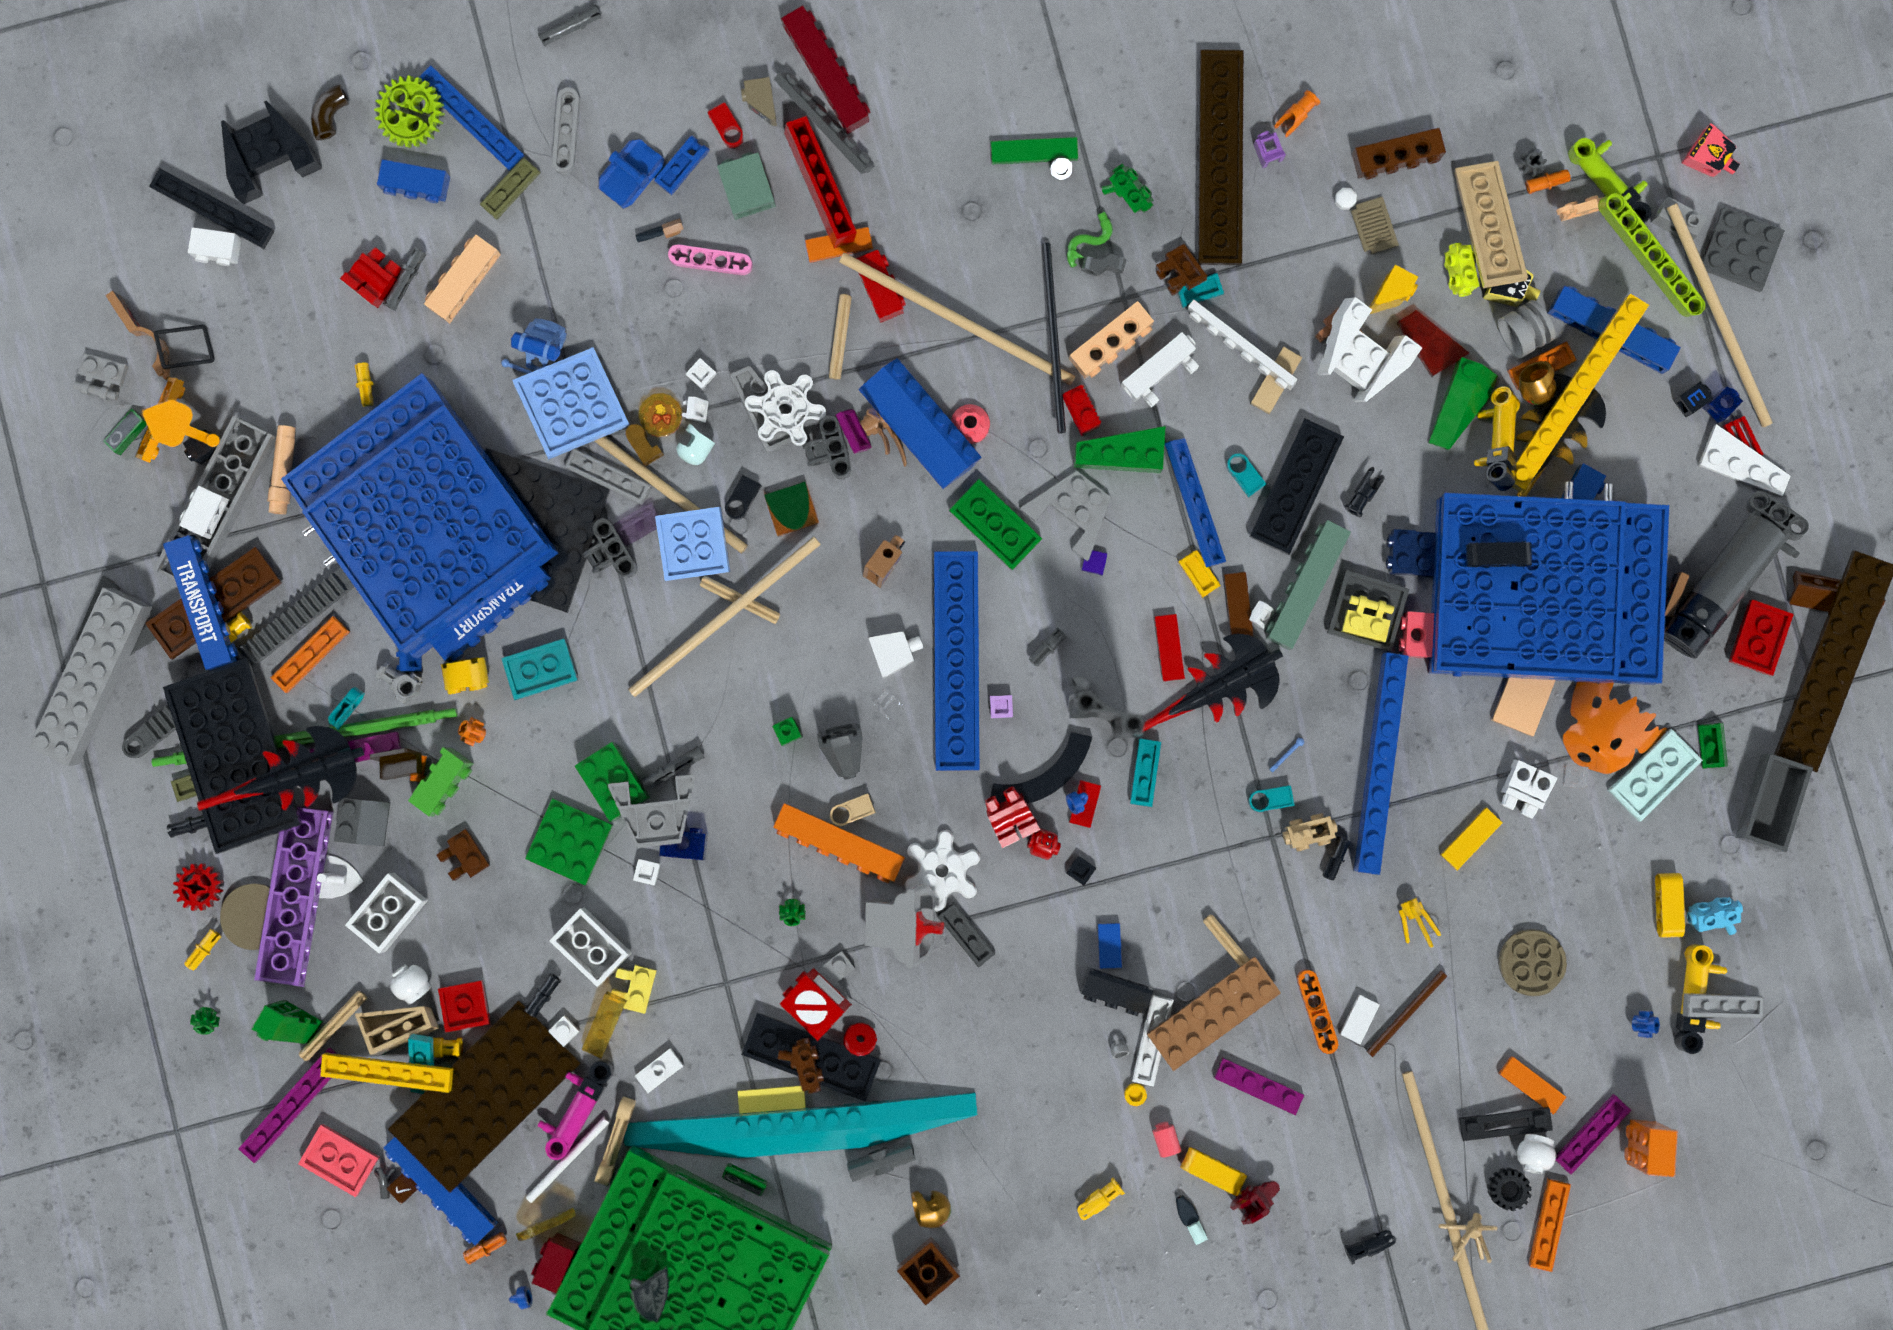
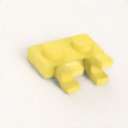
[610,965,657,1014]

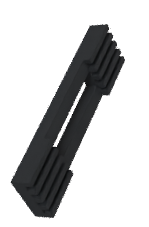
[1459,1107,1553,1141]

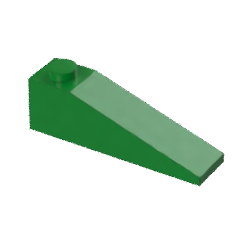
[1428,357,1498,450]

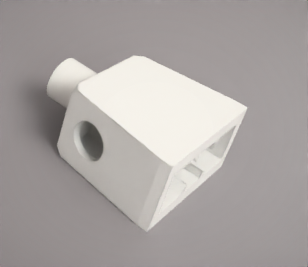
[869,631,923,678]

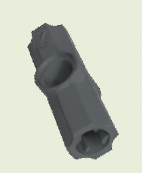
[847,1141,916,1182]

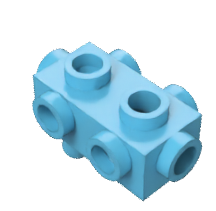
[1686,897,1743,935]

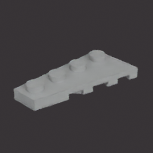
[729,366,792,454]

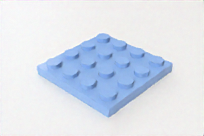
[512,348,629,460]

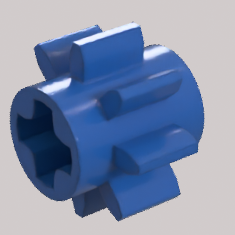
[1632,1011,1660,1038]

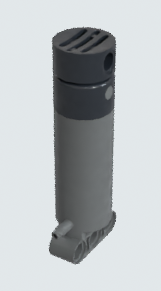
[1664,491,1809,659]

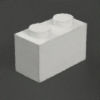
[188,227,242,266]
[179,486,229,539]

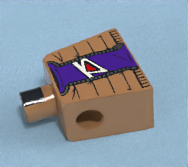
[863,535,905,588]

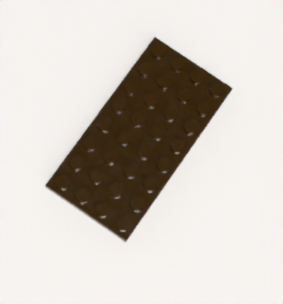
[387,1000,581,1193]

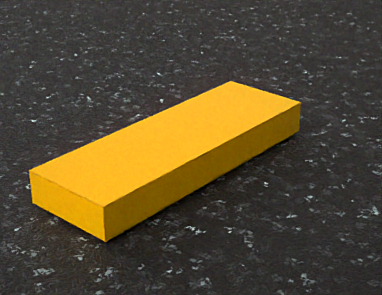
[1440,808,1503,870]

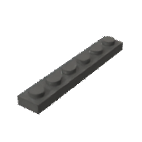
[774,72,875,174]

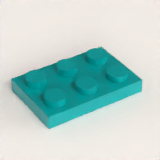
[501,639,578,700]

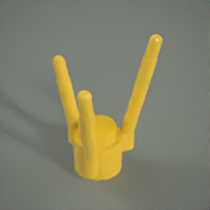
[1399,898,1441,948]

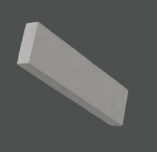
[564,448,652,506]
[1683,993,1764,1018]

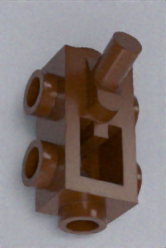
[778,1038,824,1094]

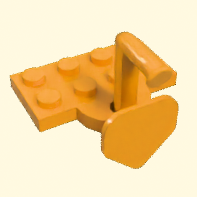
[135,377,220,463]

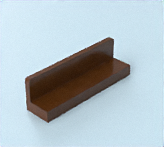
[1789,571,1885,612]

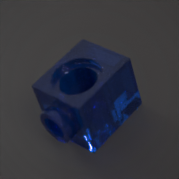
[1703,386,1743,423]

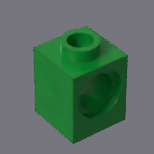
[772,717,803,747]

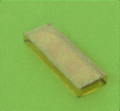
[581,991,627,1059]

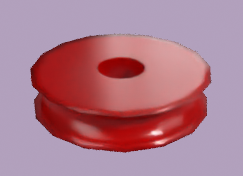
[844,1023,877,1056]

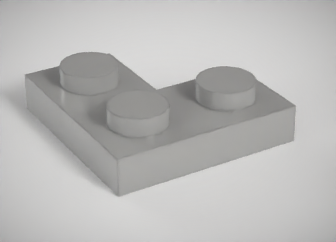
[817,951,855,1001]

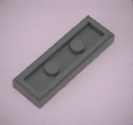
[937,902,995,968]

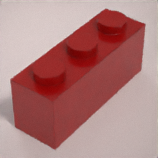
[856,249,906,323]

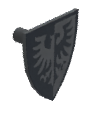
[631,1267,669,1322]

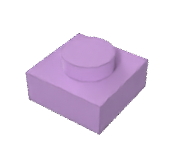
[990,695,1013,719]

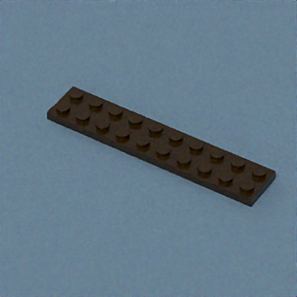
[1198,50,1244,265]
[1774,551,1893,772]

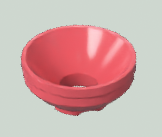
[951,404,990,444]

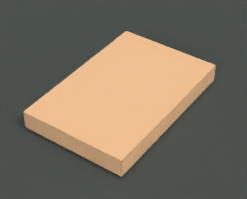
[1491,678,1555,737]

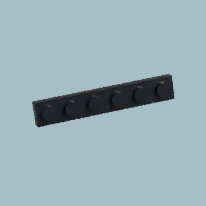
[149,168,275,249]

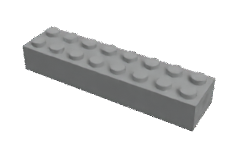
[29,587,152,766]

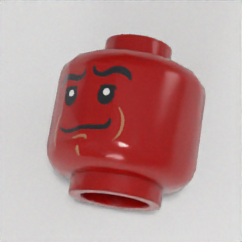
[1027,828,1061,860]

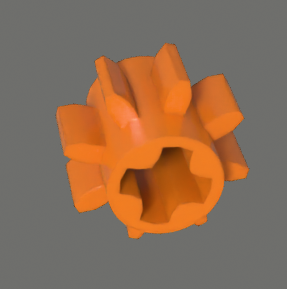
[458,717,486,746]

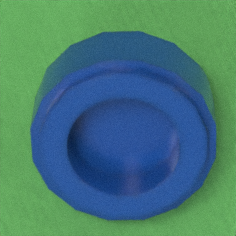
[1066,792,1088,815]
[509,1286,533,1310]

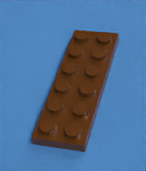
[145,547,282,660]

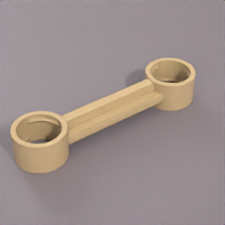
[595,1096,636,1186]

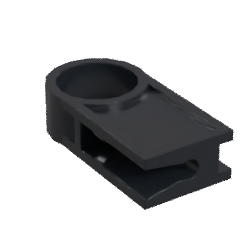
[725,475,762,520]

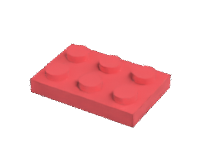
[298,1124,380,1197]

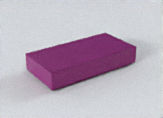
[835,409,872,454]

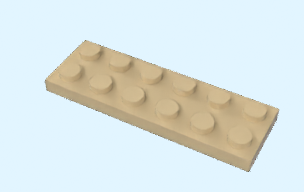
[1454,161,1528,288]

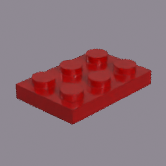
[1729,599,1794,676]

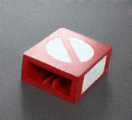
[780,968,852,1041]

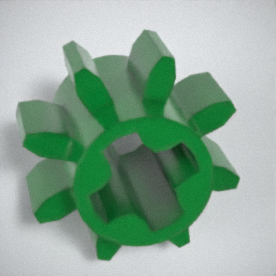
[779,899,806,926]
[190,1007,220,1035]

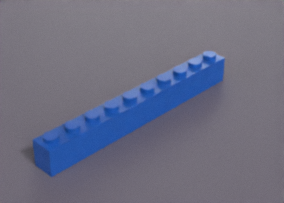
[1353,653,1409,875]

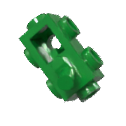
[1102,163,1154,213]

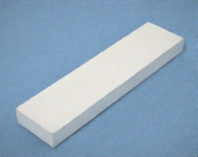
[1132,994,1174,1087]

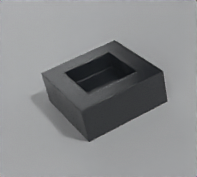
[1066,855,1096,886]

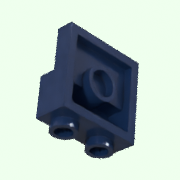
[1386,529,1436,577]

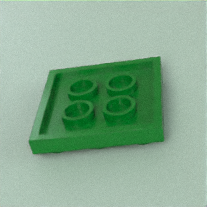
[525,798,613,886]

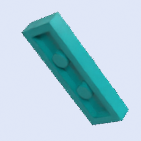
[1130,739,1161,807]
[408,1034,434,1094]

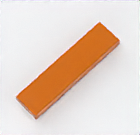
[270,616,350,693]
[1528,1178,1571,1272]

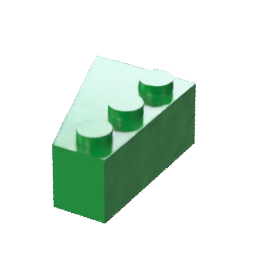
[251,999,323,1044]

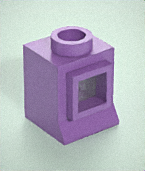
[1253,131,1286,168]

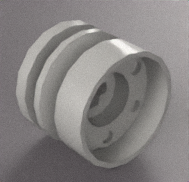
[1498,300,1556,358]

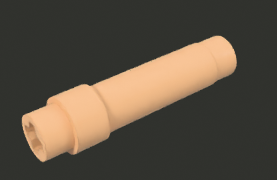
[267,425,296,515]

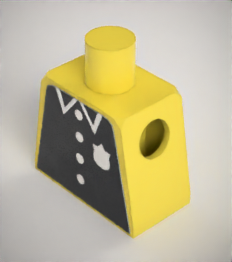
[1483,270,1541,307]

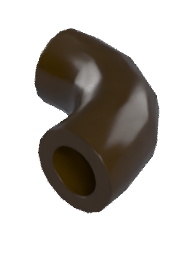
[311,84,349,141]

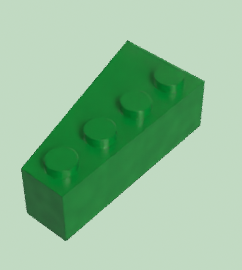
[1074,426,1166,473]

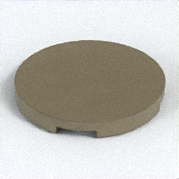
[220,883,270,950]
[1499,929,1567,996]

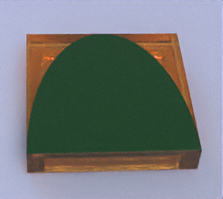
[764,482,819,537]

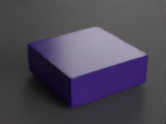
[1081,550,1108,576]

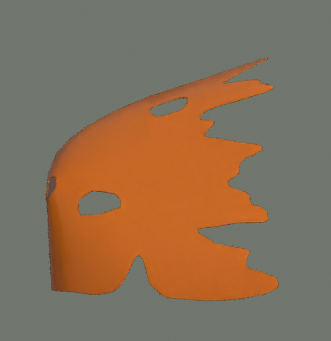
[1563,682,1667,774]

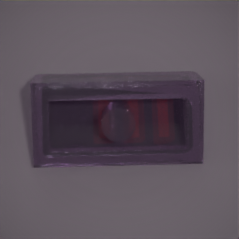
[614,503,659,547]

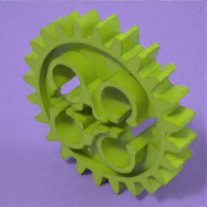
[374,75,445,148]

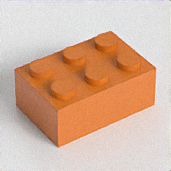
[1624,1119,1678,1177]

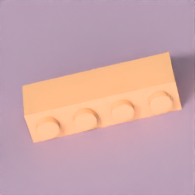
[424,234,501,324]

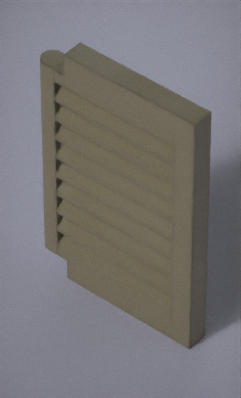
[1351,196,1399,254]

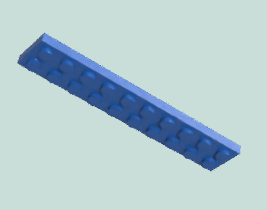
[934,551,980,771]

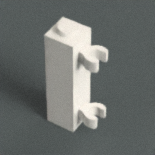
[1121,332,1199,408]

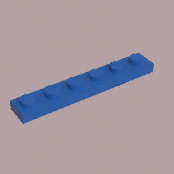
[419,65,524,171]
[1165,438,1226,568]

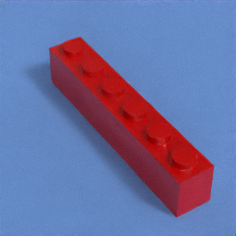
[784,116,857,249]

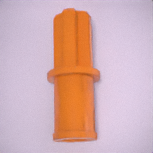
[1525,169,1571,194]
[463,1232,507,1265]

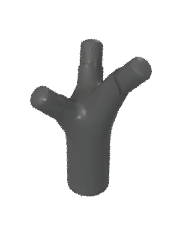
[374,1167,395,1199]

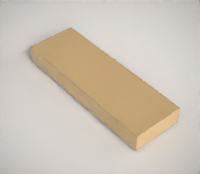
[1250,347,1302,414]

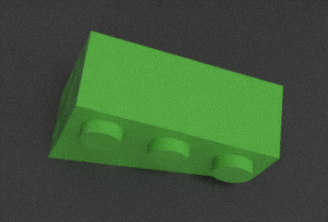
[408,747,474,817]

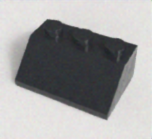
[1080,967,1154,1016]

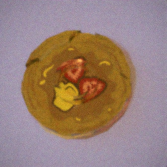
[639,393,682,437]

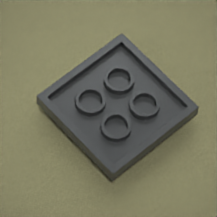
[1702,207,1785,292]
[1327,570,1409,652]

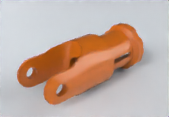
[1274,90,1320,138]

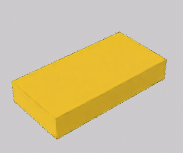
[1178,549,1221,598]

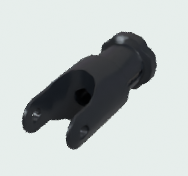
[1345,467,1385,517]
[1344,1230,1396,1265]

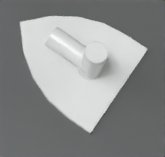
[317,854,364,898]

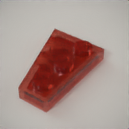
[1397,310,1469,377]

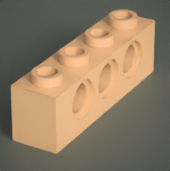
[1069,301,1154,379]

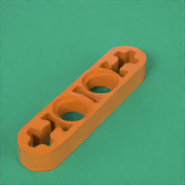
[1297,969,1338,1054]

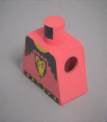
[1682,123,1740,177]

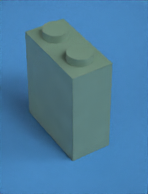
[717,152,776,220]

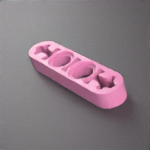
[668,245,753,275]

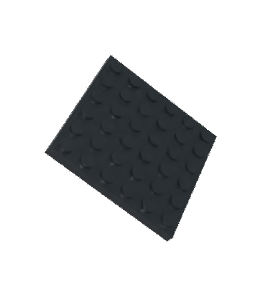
[485,448,610,613]

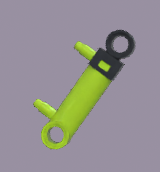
[1568,138,1652,225]

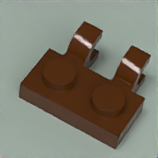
[1156,244,1207,296]
[436,829,490,881]

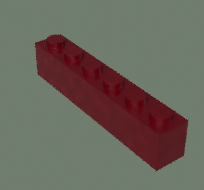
[781,5,871,134]

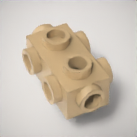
[1282,813,1338,851]

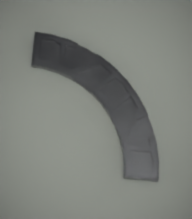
[990,732,1093,804]

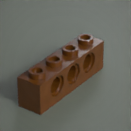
[1352,127,1446,180]

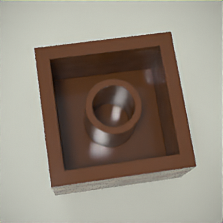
[897,1237,960,1306]

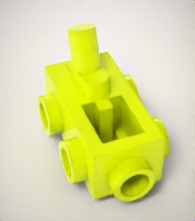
[1444,243,1479,297]

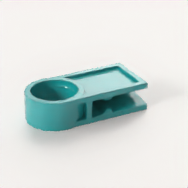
[1226,453,1266,498]
[328,687,365,730]
[1248,785,1295,812]

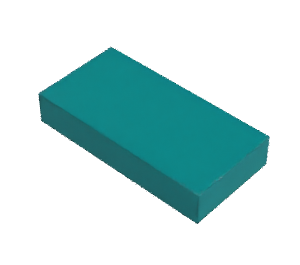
[1177,273,1224,308]

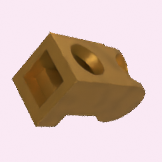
[626,424,664,466]

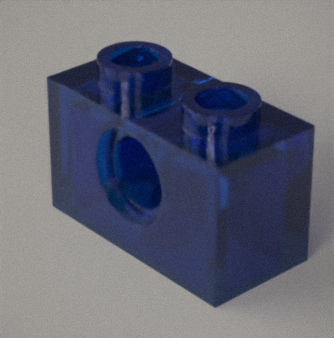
[659,828,708,860]

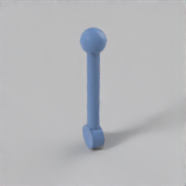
[501,359,532,374]
[1269,738,1304,772]

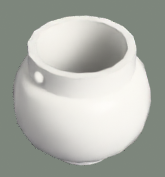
[390,964,431,1005]
[1517,1134,1556,1174]

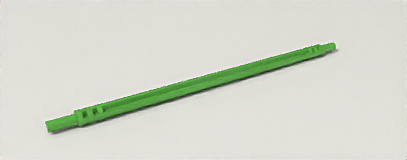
[152,708,458,767]

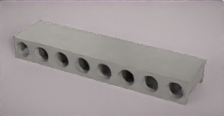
[153,416,276,580]

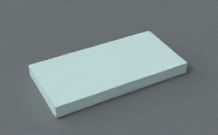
[1608,729,1703,822]

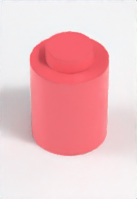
[1152,1122,1182,1158]

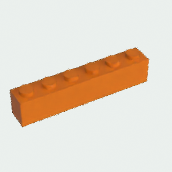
[773,803,905,884]

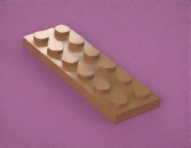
[1147,956,1281,1071]

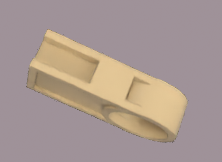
[830,793,876,826]

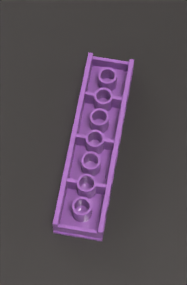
[254,806,334,987]

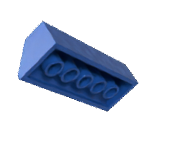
[858,358,982,489]

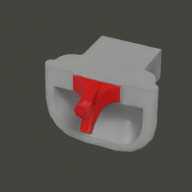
[865,884,944,969]

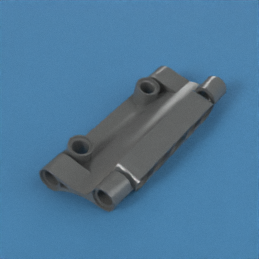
[1067,691,1144,739]

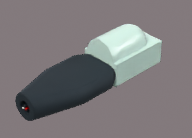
[1176,1195,1208,1245]

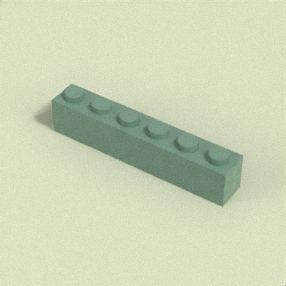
[1265,520,1351,650]

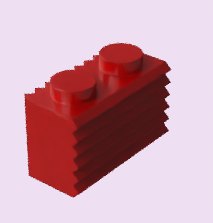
[1063,385,1101,436]

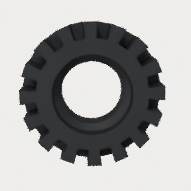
[1487,1168,1532,1211]

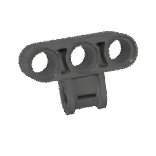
[802,415,852,479]
[582,519,637,578]

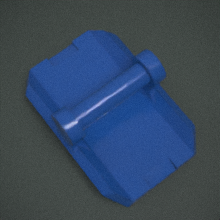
[598,139,664,209]

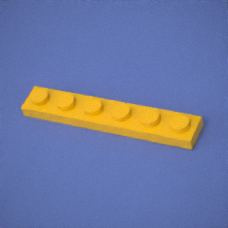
[320,1053,453,1092]

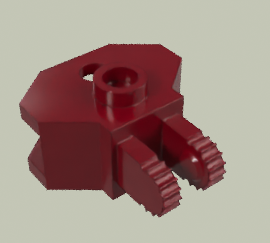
[1230,1181,1280,1225]

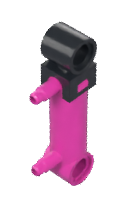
[538,1059,614,1160]

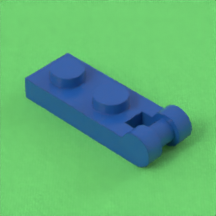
[654,135,710,196]

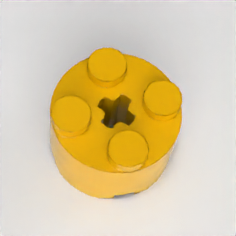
[440,657,489,695]

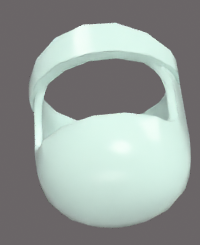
[676,423,715,465]

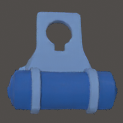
[511,318,567,371]

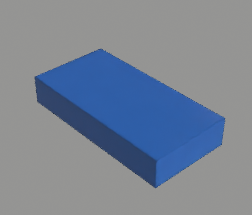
[1098,923,1122,969]

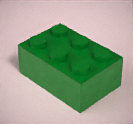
[575,742,650,822]

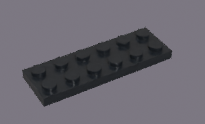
[1249,418,1344,555]
[741,1012,882,1102]

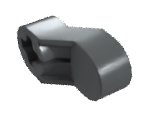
[1081,254,1127,276]

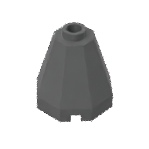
[817,724,863,779]

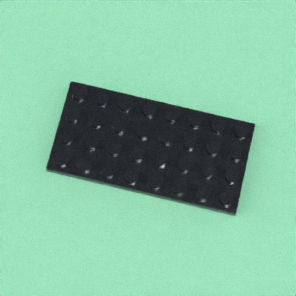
[163,658,302,854]

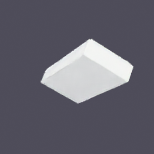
[1339,994,1379,1044]

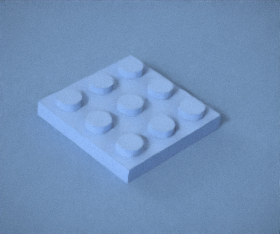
[655,507,730,581]

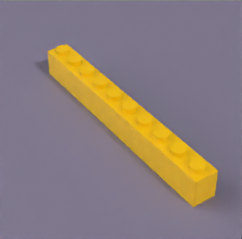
[1511,293,1649,493]

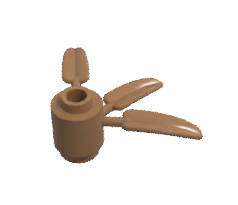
[859,408,907,467]

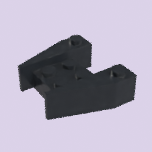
[221,100,322,205]

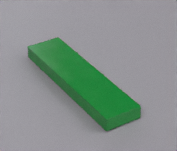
[991,137,1078,165]

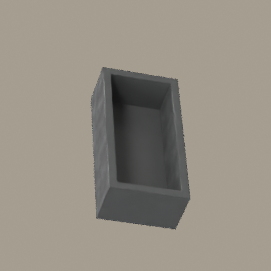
[1735,754,1813,852]

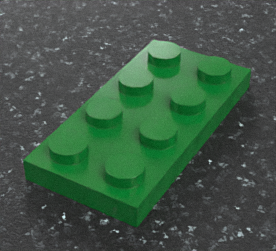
[949,479,1042,571]

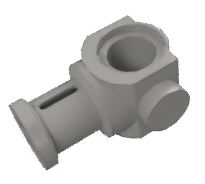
[376,662,423,704]

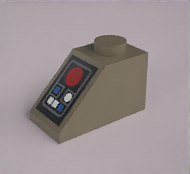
[741,77,777,126]

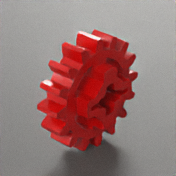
[173,863,224,911]

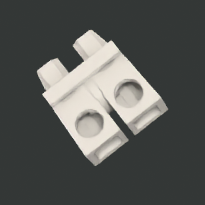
[1501,760,1558,819]

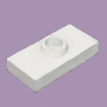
[635,1048,684,1093]

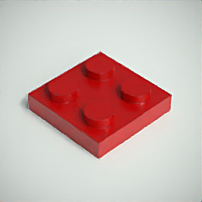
[438,980,491,1033]

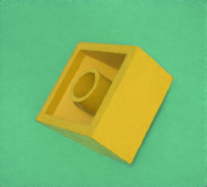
[1369,265,1418,314]

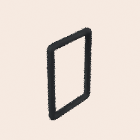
[154,325,214,369]

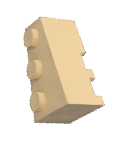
[355,1006,439,1056]

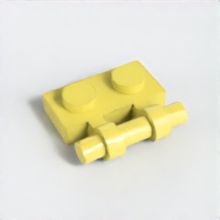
[1341,595,1394,642]

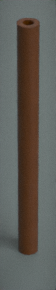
[1366,971,1448,1057]

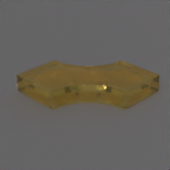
[516,1208,576,1241]

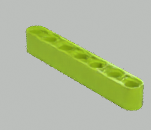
[1598,193,1705,317]

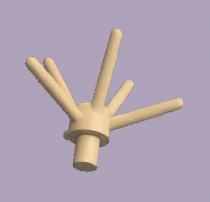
[1438,1213,1498,1263]

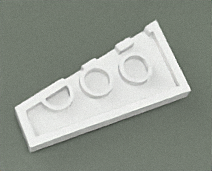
[1698,424,1790,497]

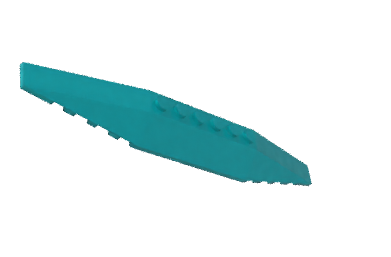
[624,1092,978,1158]

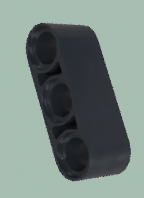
[1466,542,1532,567]

